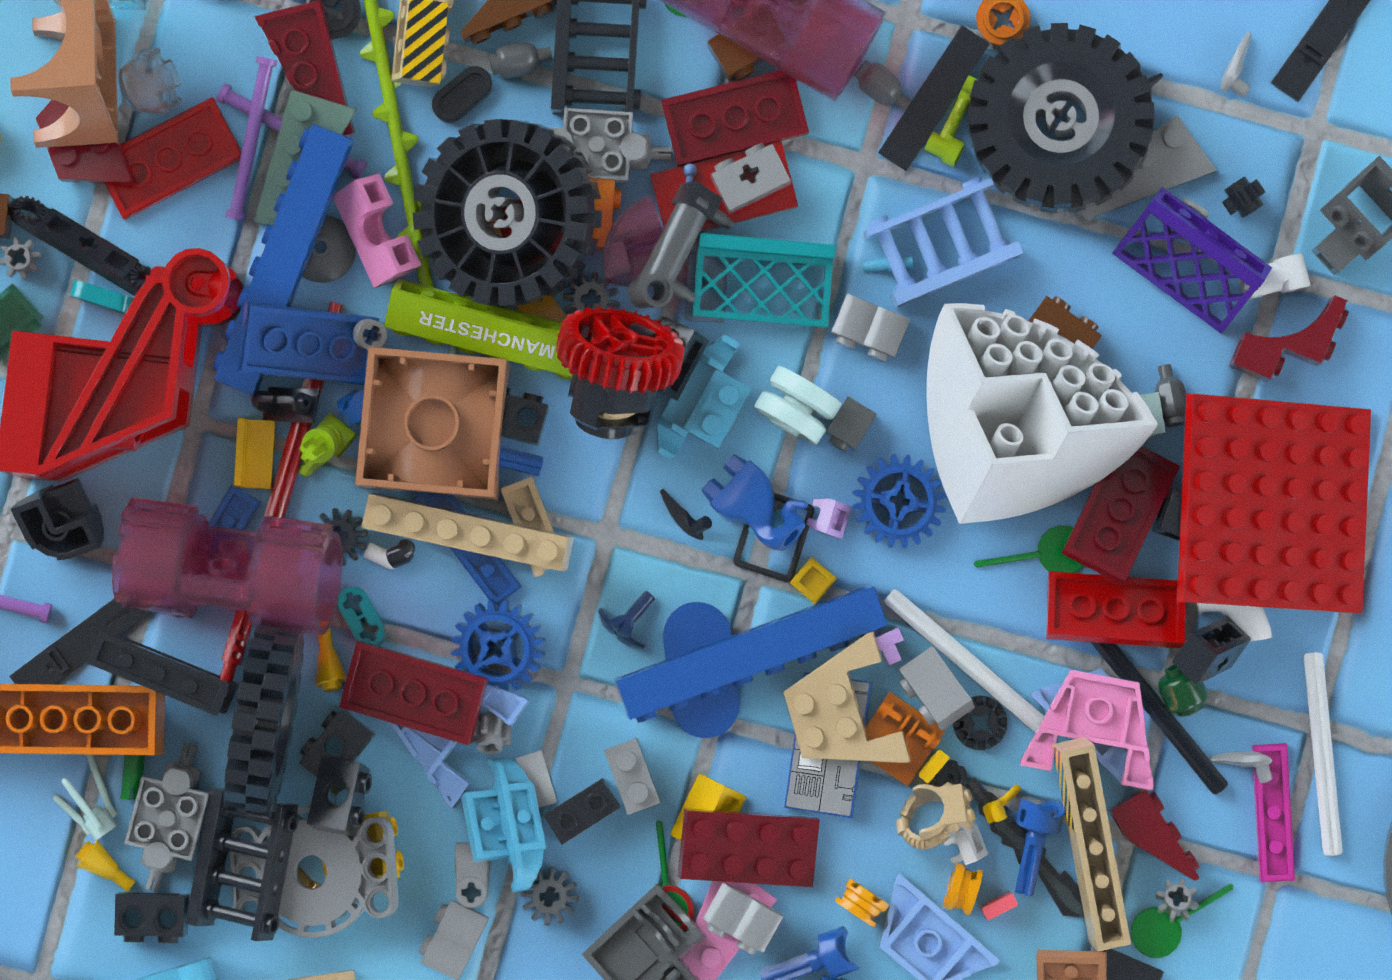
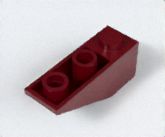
[1107,788,1200,881]

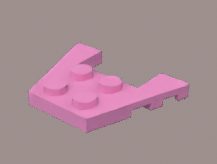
[1019,670,1154,790]

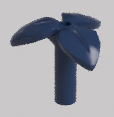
[598,591,655,649]

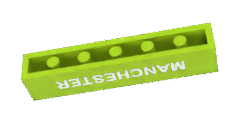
[384,278,572,380]

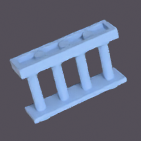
[863,176,1023,309]

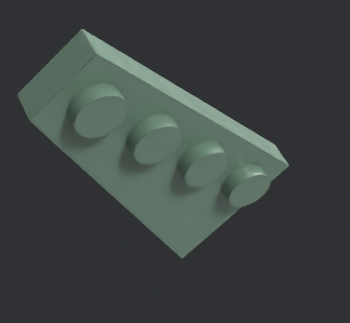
[254,90,358,225]

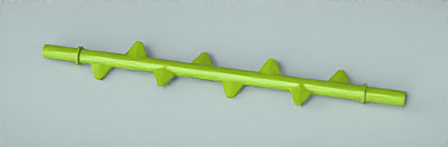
[360,0,434,288]

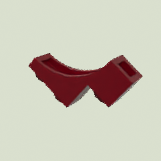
[1228,295,1349,382]

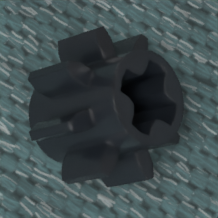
[1222,176,1266,219]

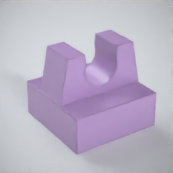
[806,497,852,539]
[876,628,904,666]

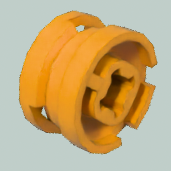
[942,862,983,916]
[835,878,889,927]

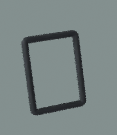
[733,493,814,582]

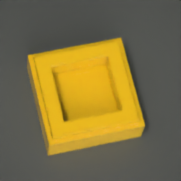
[789,557,837,604]
[917,750,950,784]

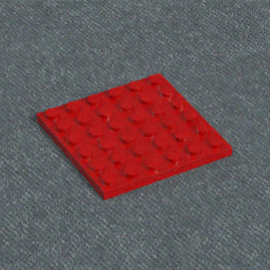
[1177,394,1371,613]

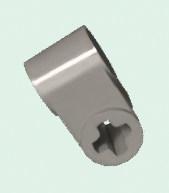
[455,842,491,908]

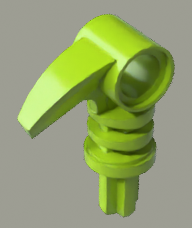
[298,412,357,478]

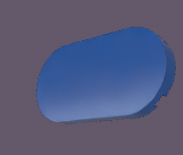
[663,602,740,738]

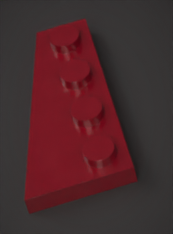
[254,0,355,135]

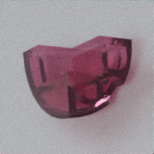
[603,195,679,287]

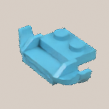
[657,334,752,461]
[461,758,547,892]

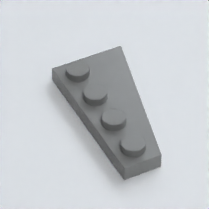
[1078,115,1216,221]

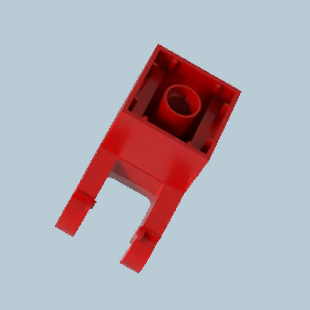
[0,248,244,482]

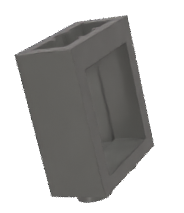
[1320,155,1392,261]

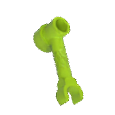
[924,75,978,168]

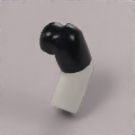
[363,539,415,569]

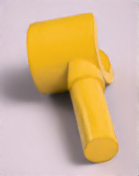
[983,784,1021,824]

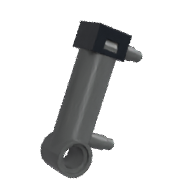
[628,181,733,309]

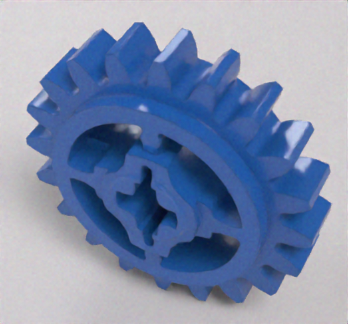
[852,454,947,549]
[451,599,546,691]

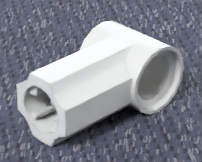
[1239,253,1311,299]

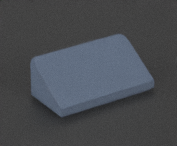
[685,251,728,323]

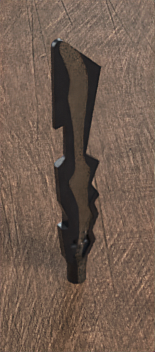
[964,777,1084,917]

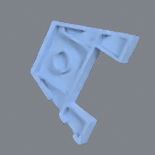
[389,684,530,809]

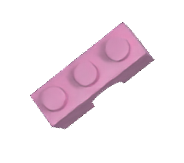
[333,173,422,288]

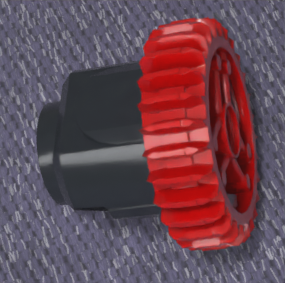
[556,306,685,439]

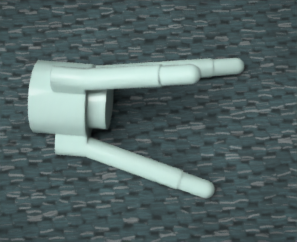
[53,754,118,841]

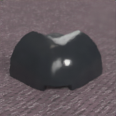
[11,478,104,561]

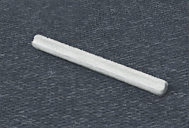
[884,589,1044,732]
[1303,652,1343,856]

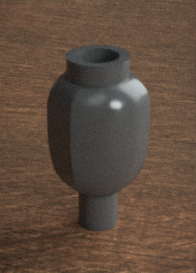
[489,42,552,79]
[854,60,911,111]
[1155,364,1187,428]

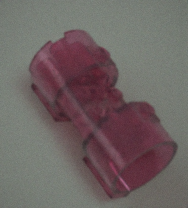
[660,0,887,102]
[112,498,343,635]

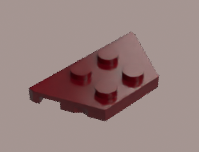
[36,100,135,185]

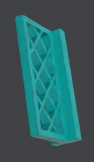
[692,233,836,328]

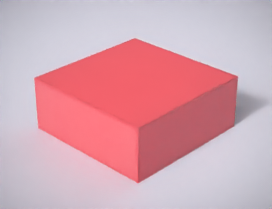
[979,891,1018,920]

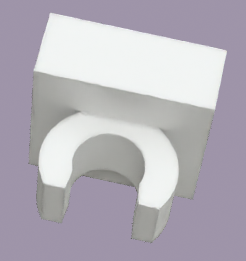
[944,823,988,865]

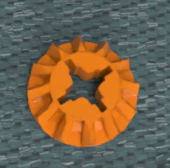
[976,0,1030,46]

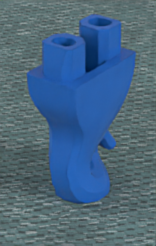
[701,454,808,551]

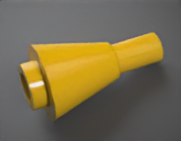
[315,628,347,692]
[75,839,135,892]

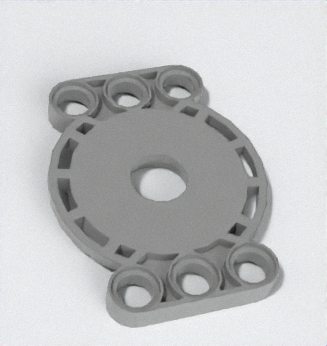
[230,806,399,938]

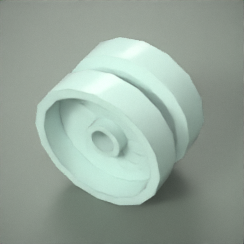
[753,365,842,446]

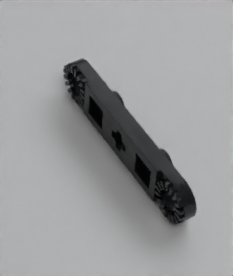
[10,196,151,296]

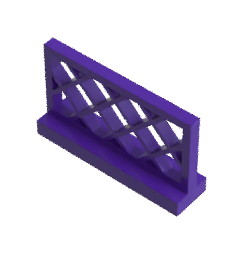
[1112,187,1272,334]

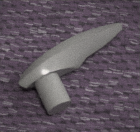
[1221,32,1251,97]
[1209,751,1273,783]

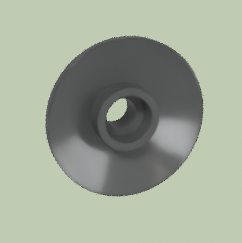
[303,215,356,283]

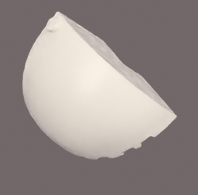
[927,303,1158,524]

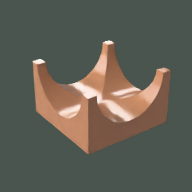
[10,0,118,148]
[355,347,511,501]

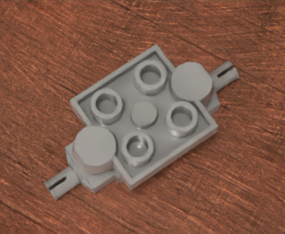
[548,108,672,182]
[124,743,209,892]

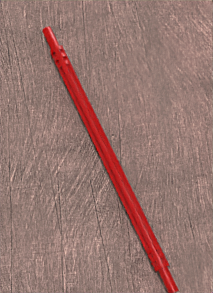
[220,301,343,697]

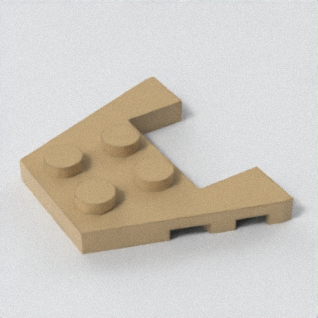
[783,631,911,763]

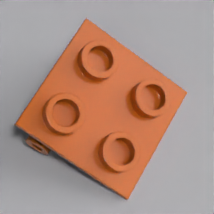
[866,691,946,786]

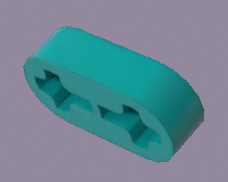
[69,280,134,314]
[337,586,386,646]

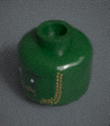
[1158,665,1208,717]

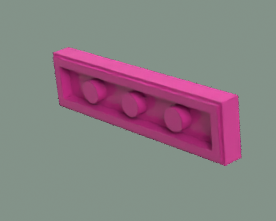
[1251,743,1295,882]

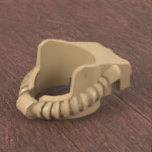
[896,782,975,850]

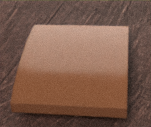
[1036,949,1107,980]

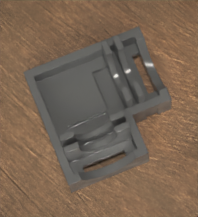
[582,884,707,980]

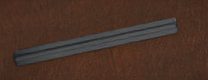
[1091,642,1228,795]

